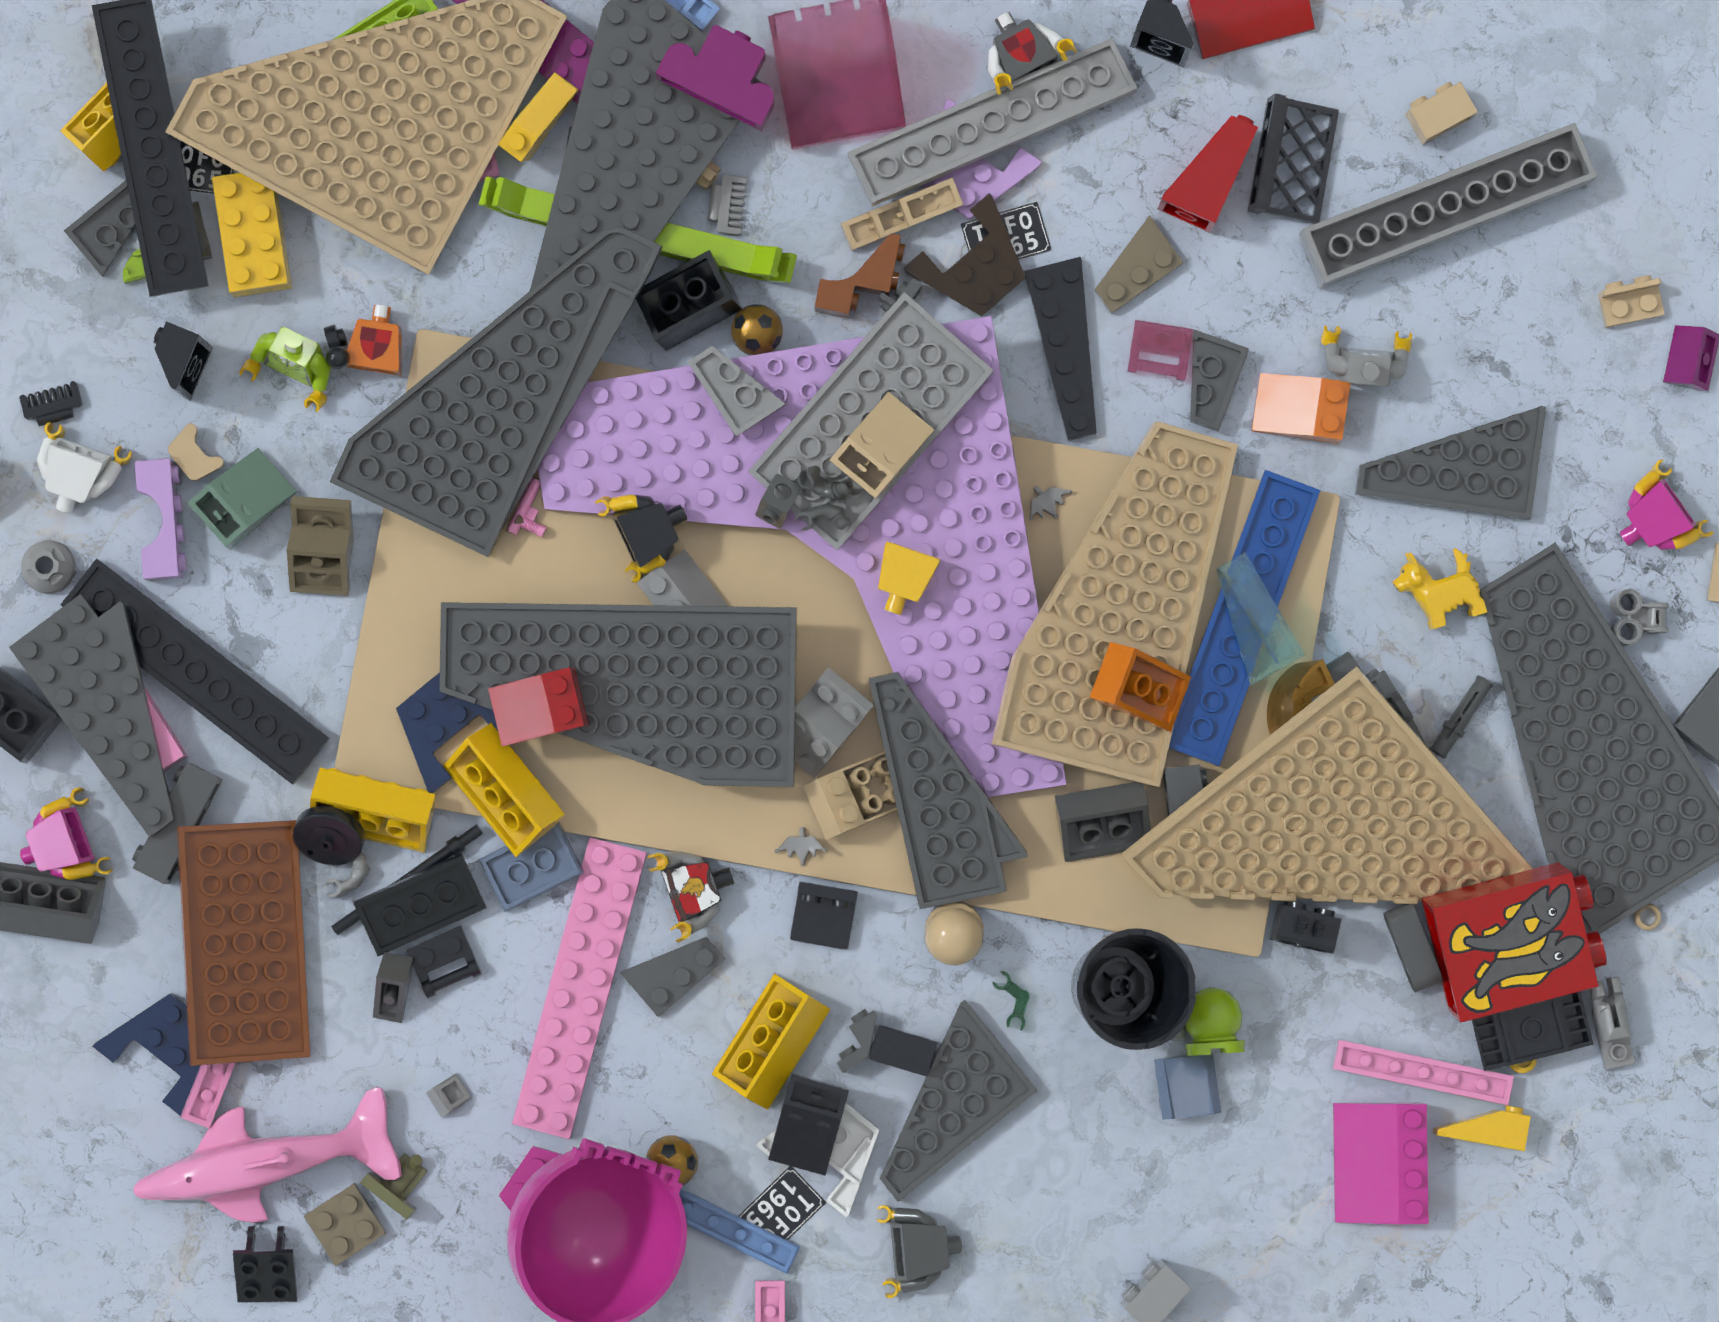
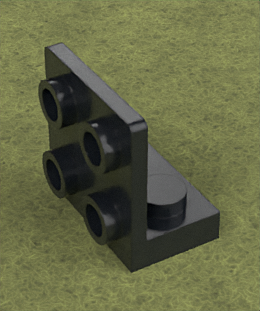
[790,881,858,950]

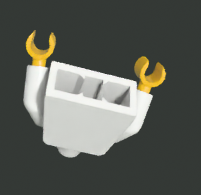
[37,422,132,513]

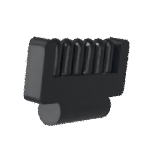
[19,381,83,427]

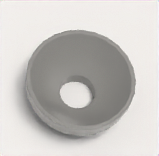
[21,540,76,594]

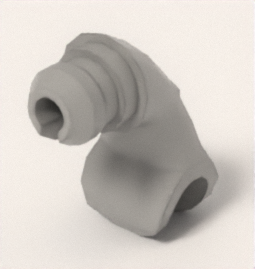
[326,853,370,898]

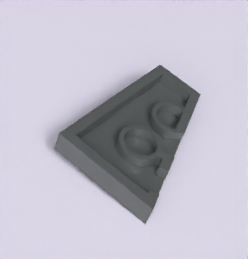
[64,180,135,277]
[1190,329,1249,432]
[620,937,725,1017]

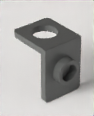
[755,474,801,529]

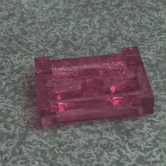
[1127,320,1193,381]

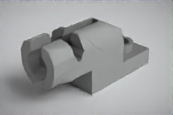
[1590,977,1635,1070]

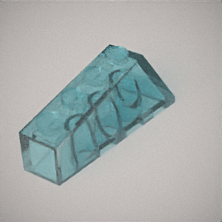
[1216,552,1305,686]

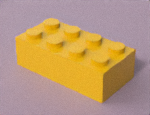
[212,173,292,298]

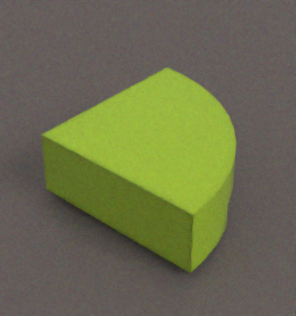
[123,249,146,284]

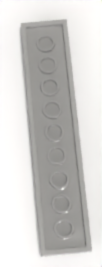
[847,38,1138,207]

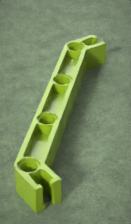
[478,176,798,283]

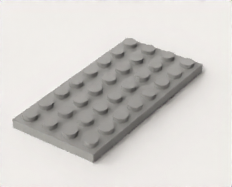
[748,292,994,550]

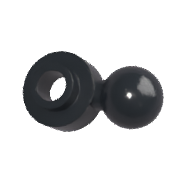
[324,324,350,369]

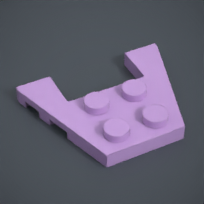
[921,99,1042,220]

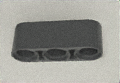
[1383,904,1443,993]

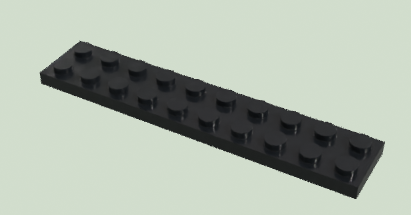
[91,0,209,297]
[60,558,330,785]

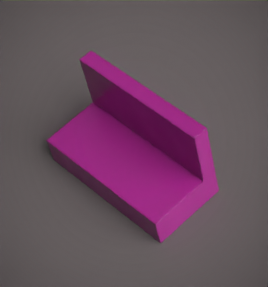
[1663,325,1719,391]

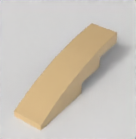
[840,177,963,251]

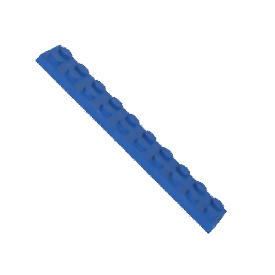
[1169,470,1321,767]

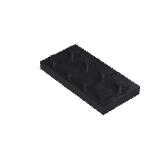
[353,853,486,956]

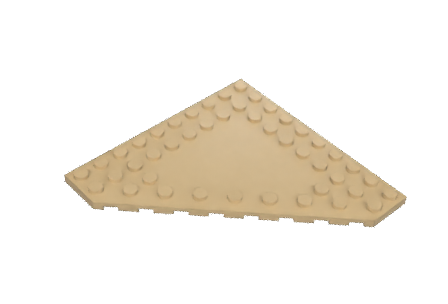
[165,0,567,275]
[1122,667,1533,904]

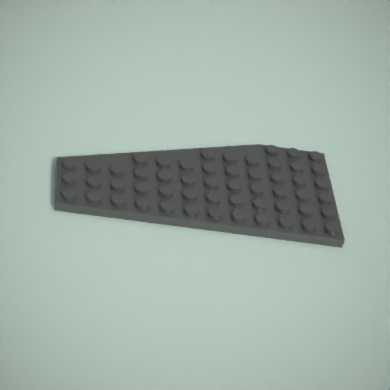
[1480,542,1719,934]
[439,602,797,787]

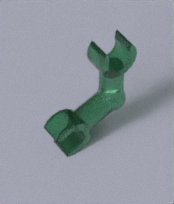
[992,971,1030,1031]

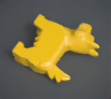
[1392,548,1487,629]

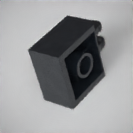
[1269,901,1342,954]

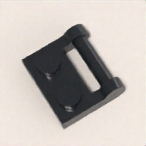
[406,926,482,998]

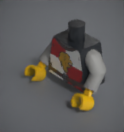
[647,851,735,942]

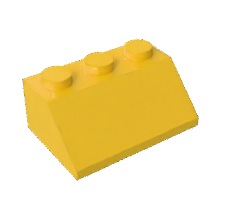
[60,82,121,172]

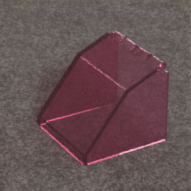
[768,0,906,150]

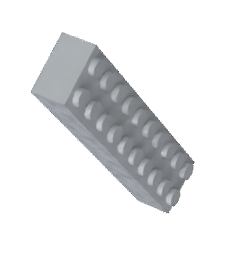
[1299,123,1597,288]

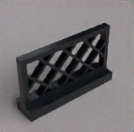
[1247,93,1339,224]

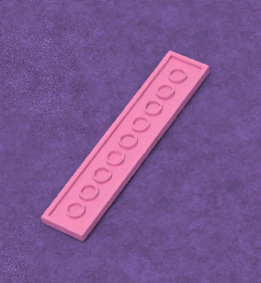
[512,837,647,1139]

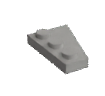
[688,346,786,437]

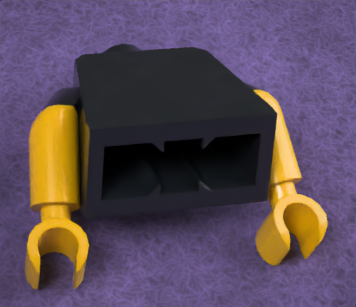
[595,494,687,583]

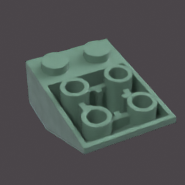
[187,448,297,550]

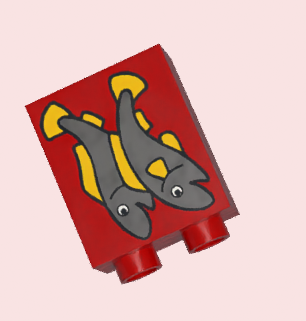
[1421,862,1607,1023]

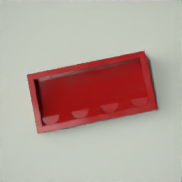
[1187,0,1315,60]

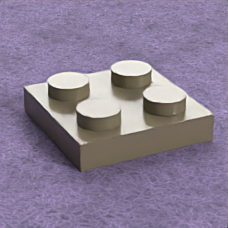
[304,1183,387,1266]

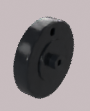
[293,806,365,865]

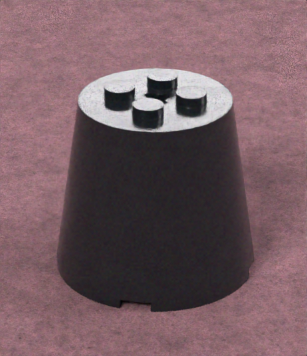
[1071,928,1196,1050]

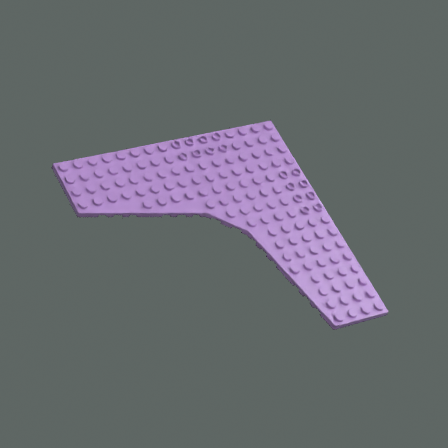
[538,316,1066,797]

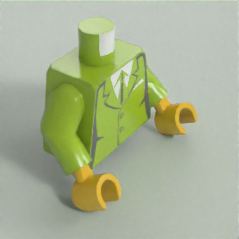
[239,327,331,412]

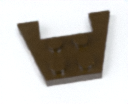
[903,193,1026,316]

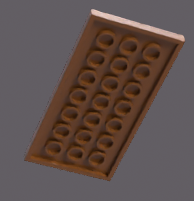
[177,820,310,1066]

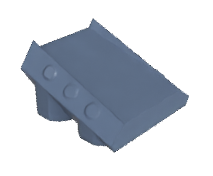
[1154,1053,1222,1120]

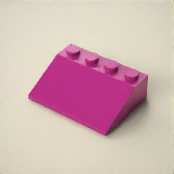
[1333,1102,1429,1224]

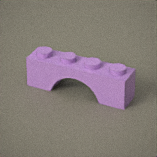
[135,459,187,581]

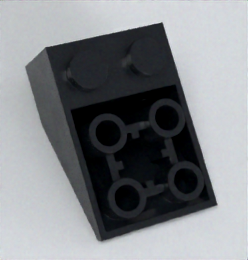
[768,1073,849,1176]

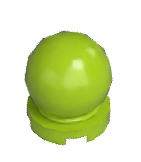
[1185,987,1245,1056]

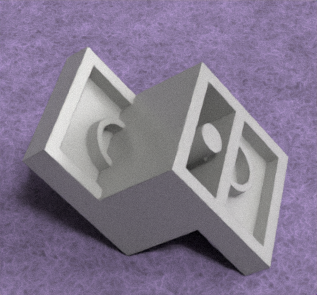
[795,667,874,778]

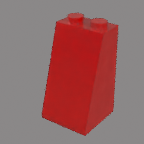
[1157,115,1258,233]

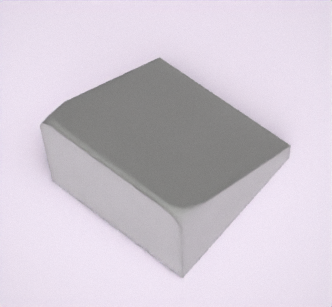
[426,1074,472,1117]

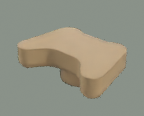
[168,423,225,481]

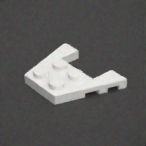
[755,1103,879,1218]

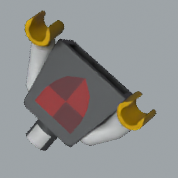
[987,12,1077,95]

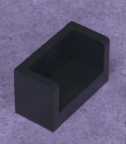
[870,1025,937,1077]

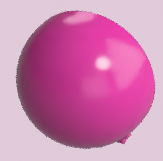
[507,1138,687,1322]

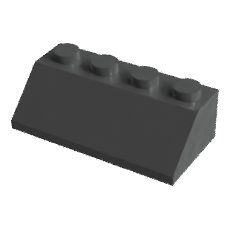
[0,862,106,944]

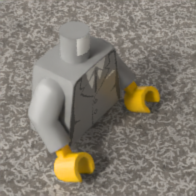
[1321,325,1412,386]

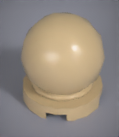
[924,901,984,966]

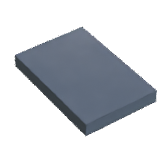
[479,822,584,912]

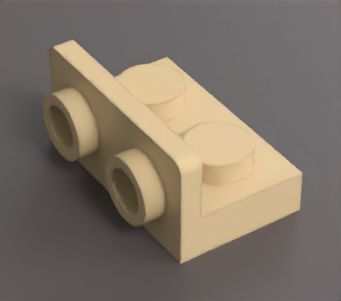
[1598,275,1665,328]

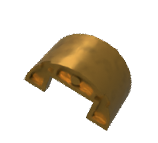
[1267,659,1335,735]

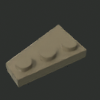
[1094,215,1183,314]

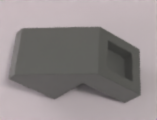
[837,1009,877,1073]

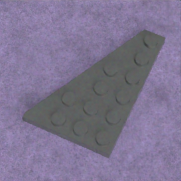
[1355,406,1546,521]
[879,1000,1037,1202]

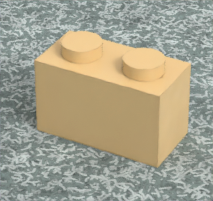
[1406,82,1477,145]

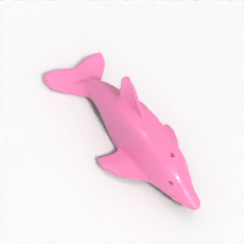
[133,1086,402,1223]

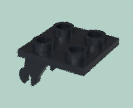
[233,1226,298,1303]

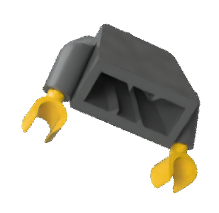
[876,1205,962,1298]

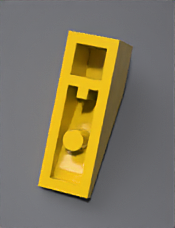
[498,72,579,162]
[1432,1105,1531,1151]

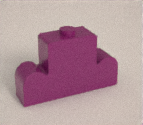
[655,25,774,132]

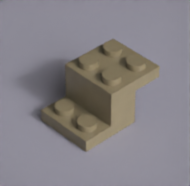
[286,496,354,596]

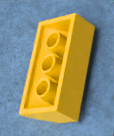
[443,723,565,857]
[310,767,435,853]
[712,973,831,1110]

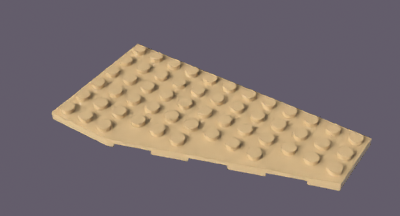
[991,421,1238,788]

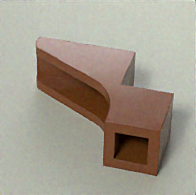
[814,234,905,318]

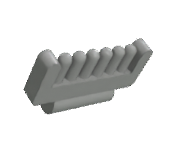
[708,175,747,236]

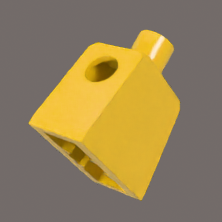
[878,541,941,615]

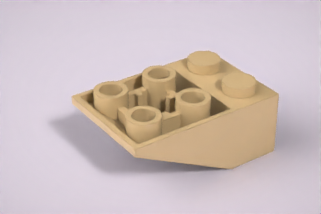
[830,392,934,499]
[803,751,897,840]

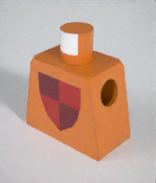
[346,305,402,376]

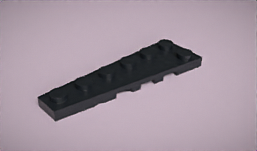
[1024,257,1097,441]

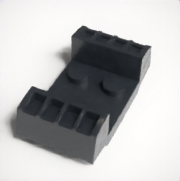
[1472,991,1594,1071]

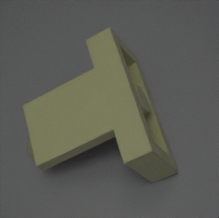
[360,1153,427,1220]

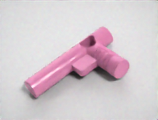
[506,478,547,538]

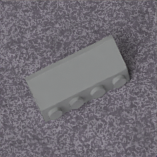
[637,550,728,606]

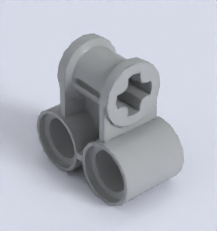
[1610,589,1669,646]

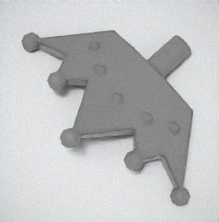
[1029,486,1072,520]
[775,827,827,866]

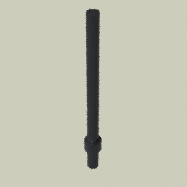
[331,824,483,935]

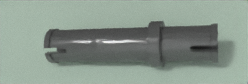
[1430,675,1493,759]

